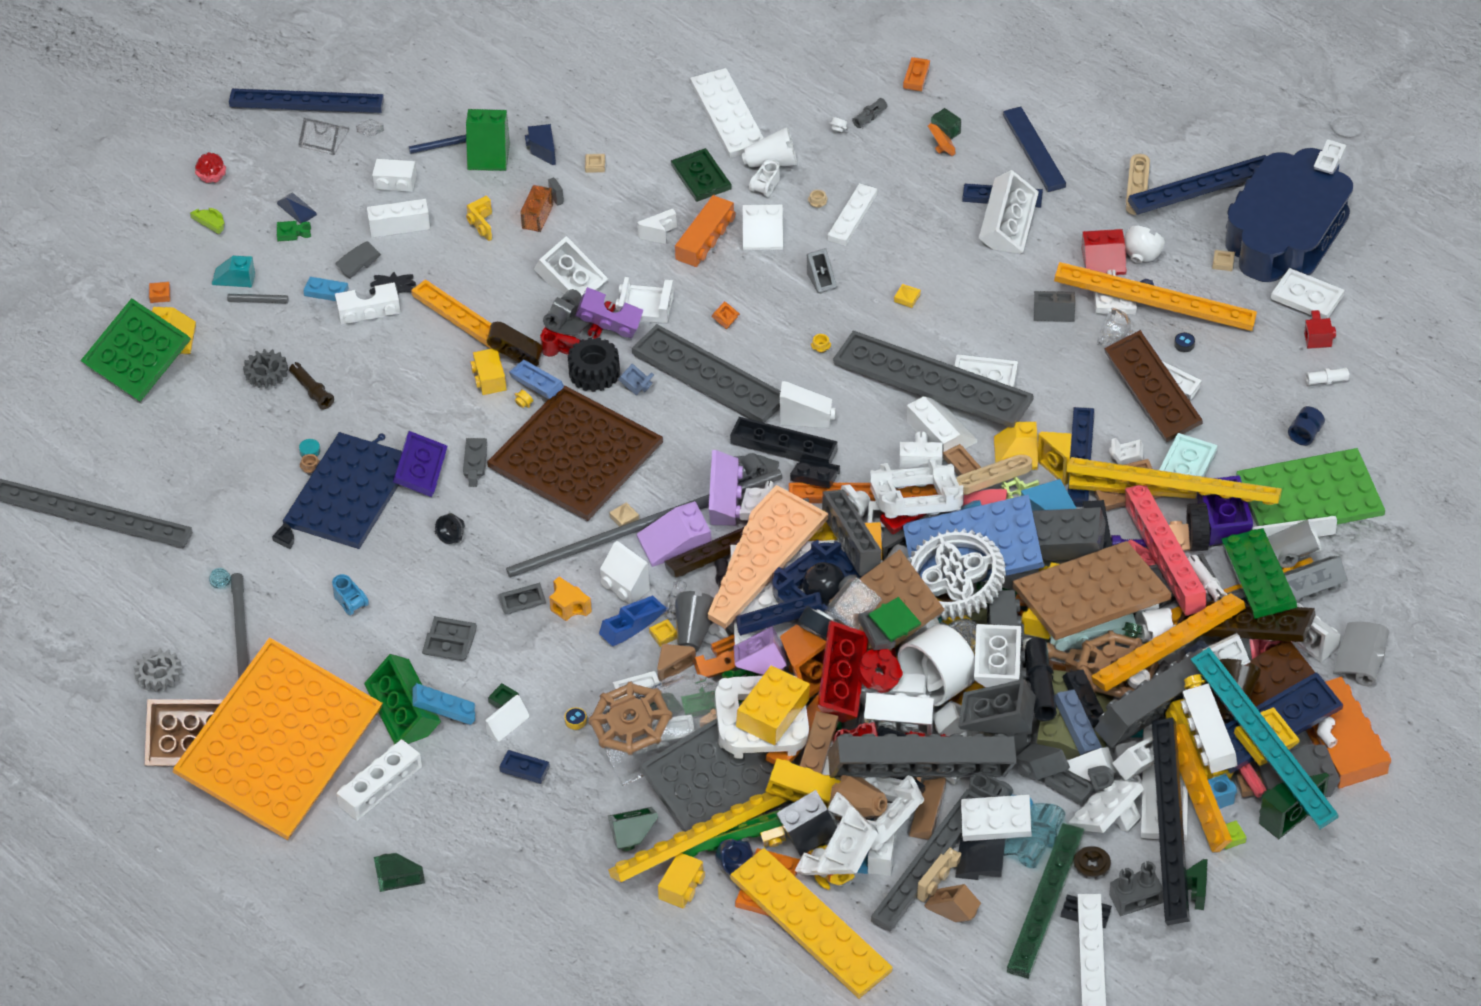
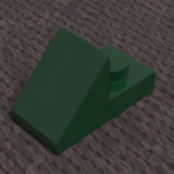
[1186,859,1208,910]

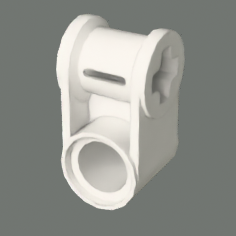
[749,159,780,197]

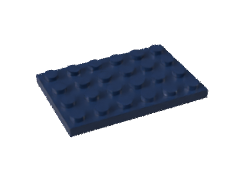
[282,432,402,549]

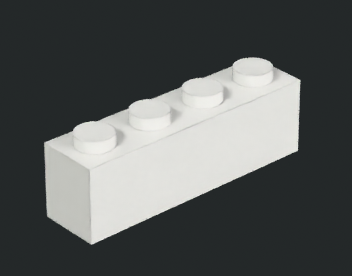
[1180,684,1237,774]

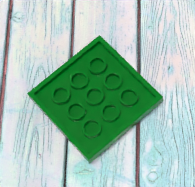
[80,298,191,402]

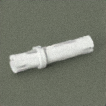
[1188,555,1227,602]

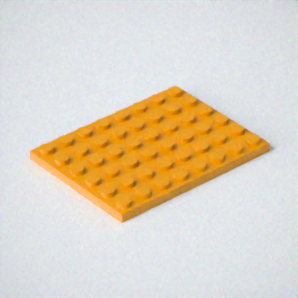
[173,637,383,840]

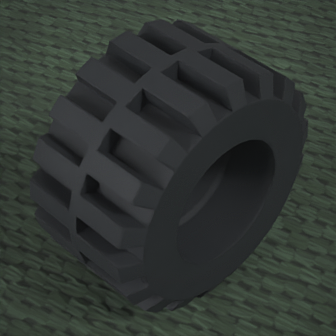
[567,337,620,392]

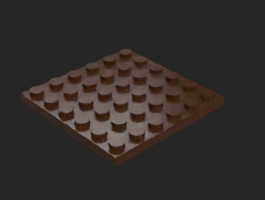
[487,385,663,521]

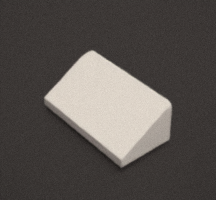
[485,695,529,742]

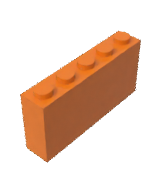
[1305,677,1391,789]

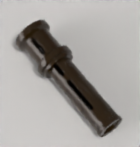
[289,362,334,409]

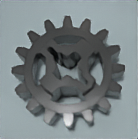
[243,349,288,388]

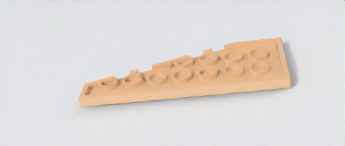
[708,485,828,629]

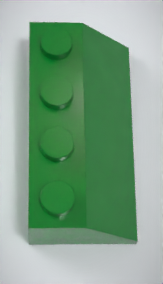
[364,654,441,745]

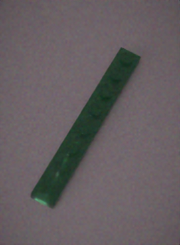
[1007,823,1084,979]

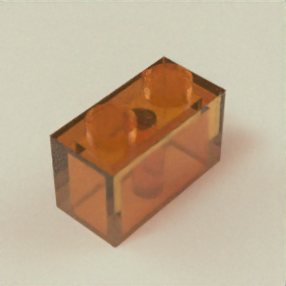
[520,185,553,232]

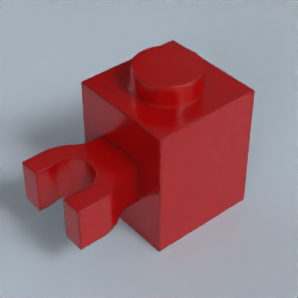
[1304,310,1336,349]

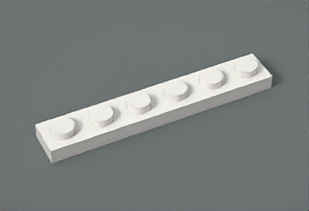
[1077,894,1106,1006]

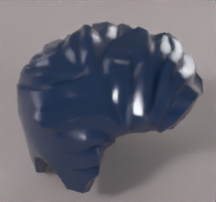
[715,839,753,876]

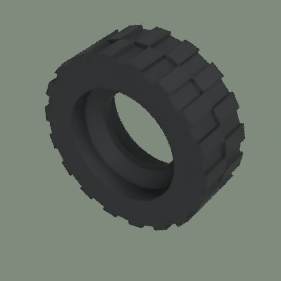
[1186,503,1210,551]

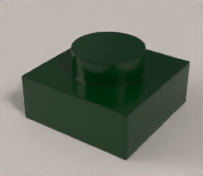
[488,683,519,709]

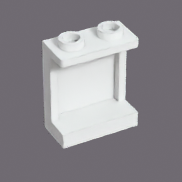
[616,277,674,323]

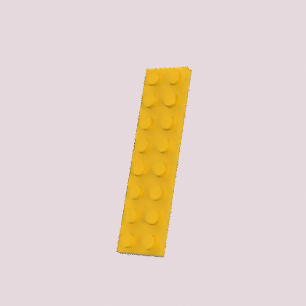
[730,848,893,999]

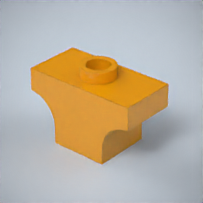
[549,576,592,621]

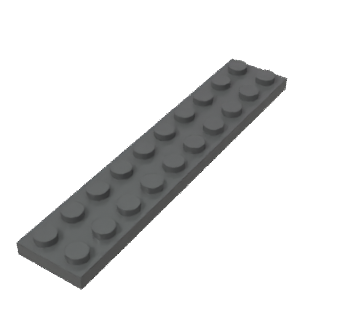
[833,330,1034,428]

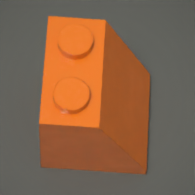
[780,624,826,698]

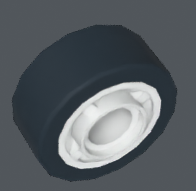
[798,606,835,638]

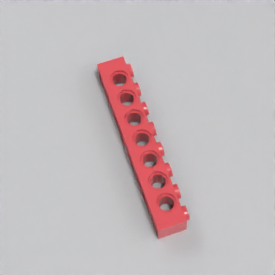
[1125,485,1206,616]

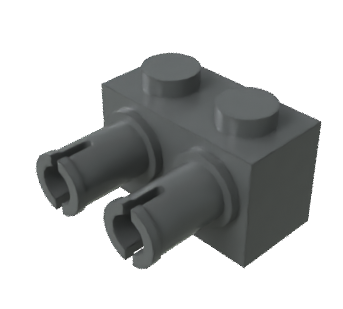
[1109,861,1163,916]

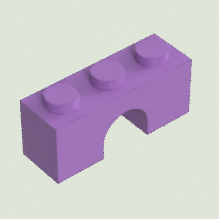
[575,287,643,339]

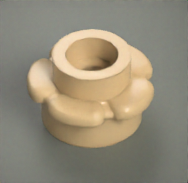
[808,190,828,208]

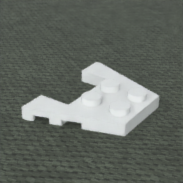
[795,792,878,875]

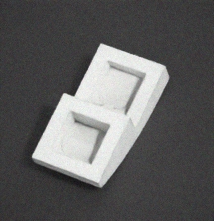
[1314,139,1346,174]

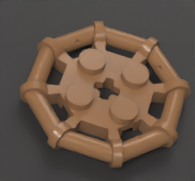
[1076,630,1158,699]
[588,681,672,755]

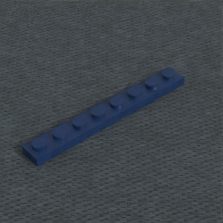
[229,88,384,113]
[1128,155,1267,215]

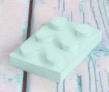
[1159,433,1218,477]

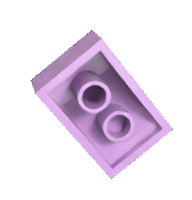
[637,502,711,567]

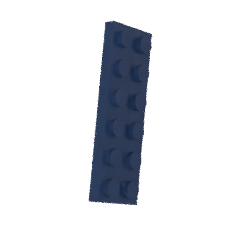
[1225,672,1343,774]

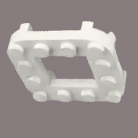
[870,459,963,518]
[714,676,809,759]
[828,775,924,851]

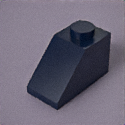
[525,124,556,165]

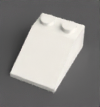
[534,236,608,296]

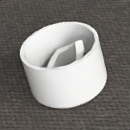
[898,624,975,706]

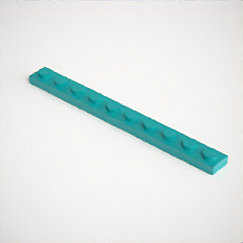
[1191,647,1339,830]

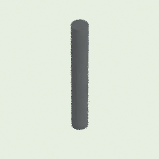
[227,294,288,303]

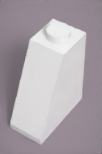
[780,381,836,428]

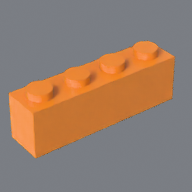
[675,195,736,267]

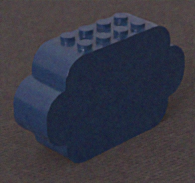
[1225,148,1353,282]

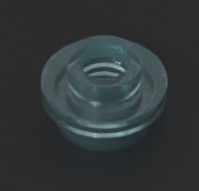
[209,568,231,588]

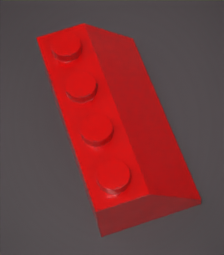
[817,621,868,722]

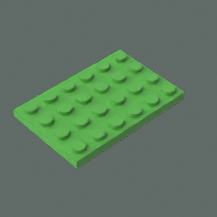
[1236,448,1385,526]

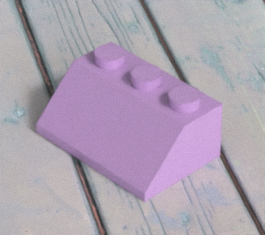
[709,450,743,526]
[734,626,787,675]

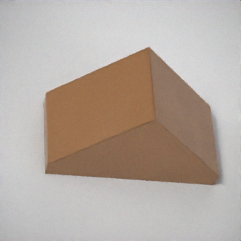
[657,644,696,684]

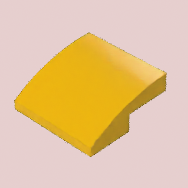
[1234,707,1300,766]

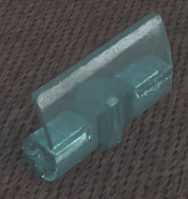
[1004,803,1066,868]

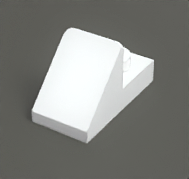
[637,209,677,244]

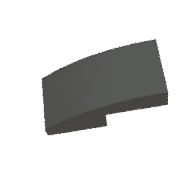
[335,241,381,279]

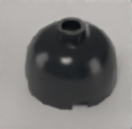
[803,562,845,604]

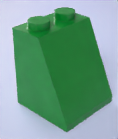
[466,109,510,171]

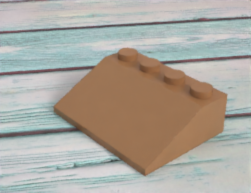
[144,699,223,766]

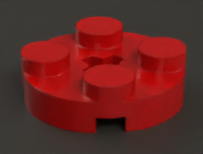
[857,649,903,693]

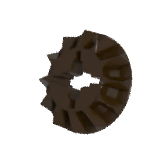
[1074,846,1111,879]

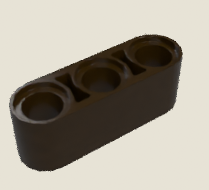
[487,321,543,367]

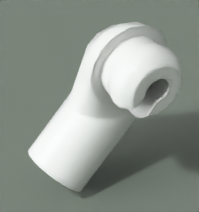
[1317,717,1338,748]

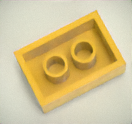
[736,665,810,745]

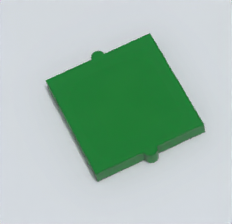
[868,597,921,642]

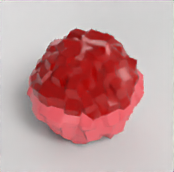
[195,152,226,183]

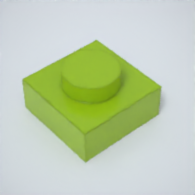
[1225,820,1247,850]

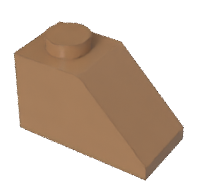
[924,884,981,922]

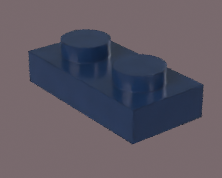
[499,750,550,784]

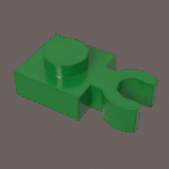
[277,221,311,242]

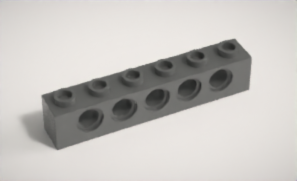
[822,489,882,576]

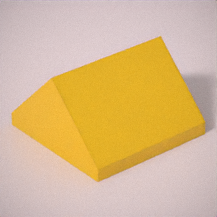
[1037,432,1071,485]

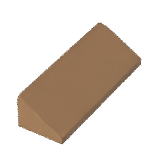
[909,778,946,840]

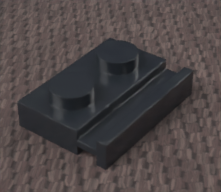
[790,458,840,488]

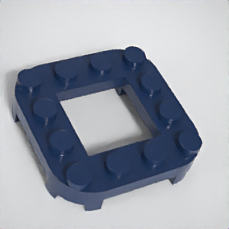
[772,540,863,624]

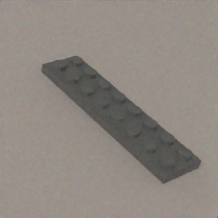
[632,324,781,423]

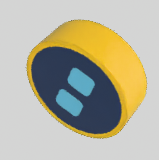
[564,707,587,730]

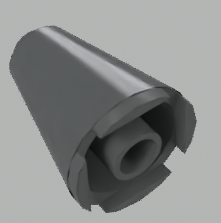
[675,591,714,652]

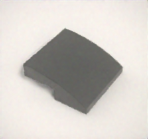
[422,616,477,661]

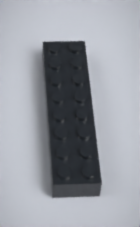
[730,417,838,464]

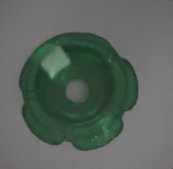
[1122,622,1143,638]

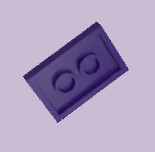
[393,431,448,497]

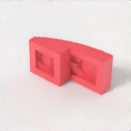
[963,489,1007,506]

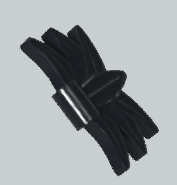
[369,272,416,295]

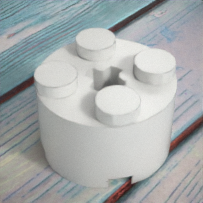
[1135,608,1176,644]

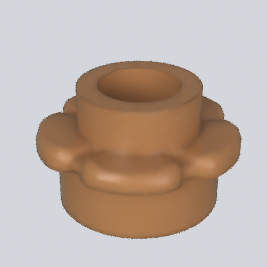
[300,454,320,473]

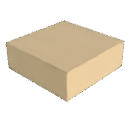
[585,154,605,173]
[1212,250,1235,271]

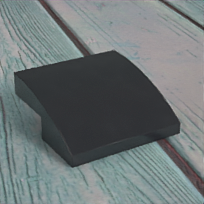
[955,837,1006,880]

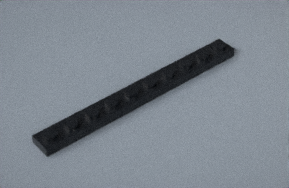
[1151,717,1190,926]

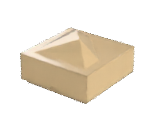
[609,502,639,527]

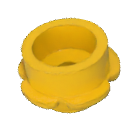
[811,334,831,352]
[514,389,533,408]
[1184,674,1206,690]

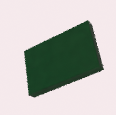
[671,148,732,202]

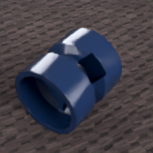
[1288,406,1325,446]

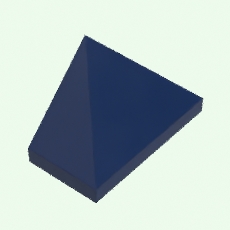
[277,192,317,224]

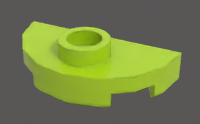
[190,208,225,234]

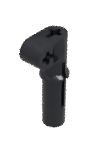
[1024,637,1057,721]

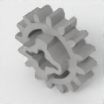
[134,648,182,692]

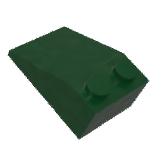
[1259,773,1329,840]

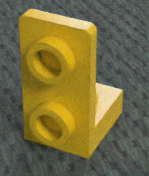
[466,195,492,241]

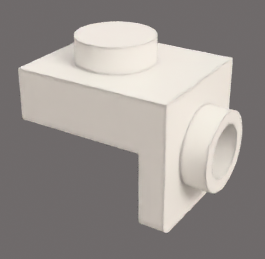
[1109,438,1143,465]

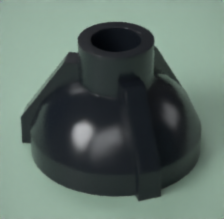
[434,513,465,544]

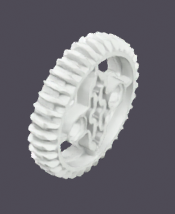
[907,528,1006,621]

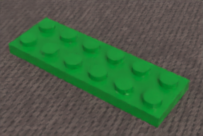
[1222,528,1297,618]

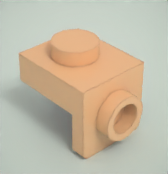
[1169,521,1190,551]

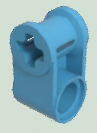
[332,574,369,616]

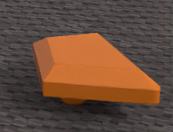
[928,123,955,156]

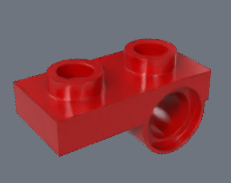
[540,327,580,357]

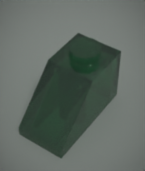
[374,853,425,892]

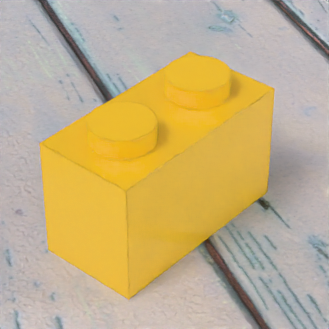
[470,348,507,395]
[658,853,705,909]

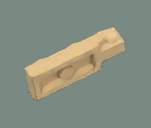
[917,848,961,902]

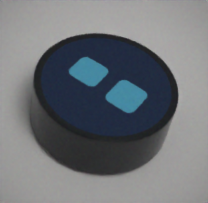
[1174,332,1195,352]

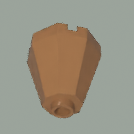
[829,775,888,821]

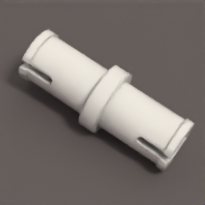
[1305,368,1349,386]

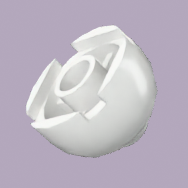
[1124,226,1165,263]

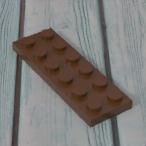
[1104,330,1203,443]

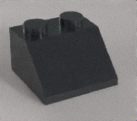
[776,790,837,857]

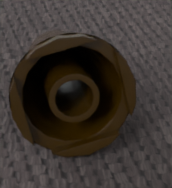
[1217,658,1261,723]

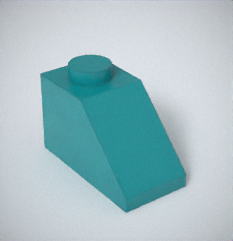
[212,255,255,288]

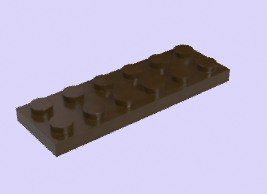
[1177,602,1316,642]

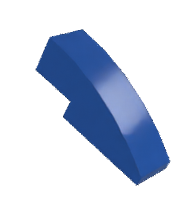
[599,595,666,646]

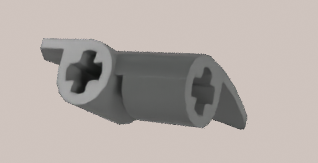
[734,453,779,483]

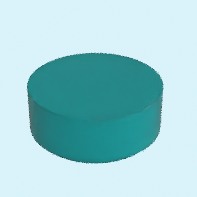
[299,439,321,457]

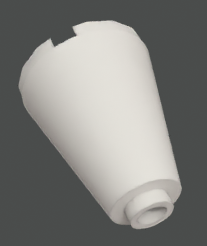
[742,128,797,167]

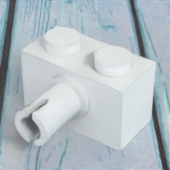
[900,431,942,470]

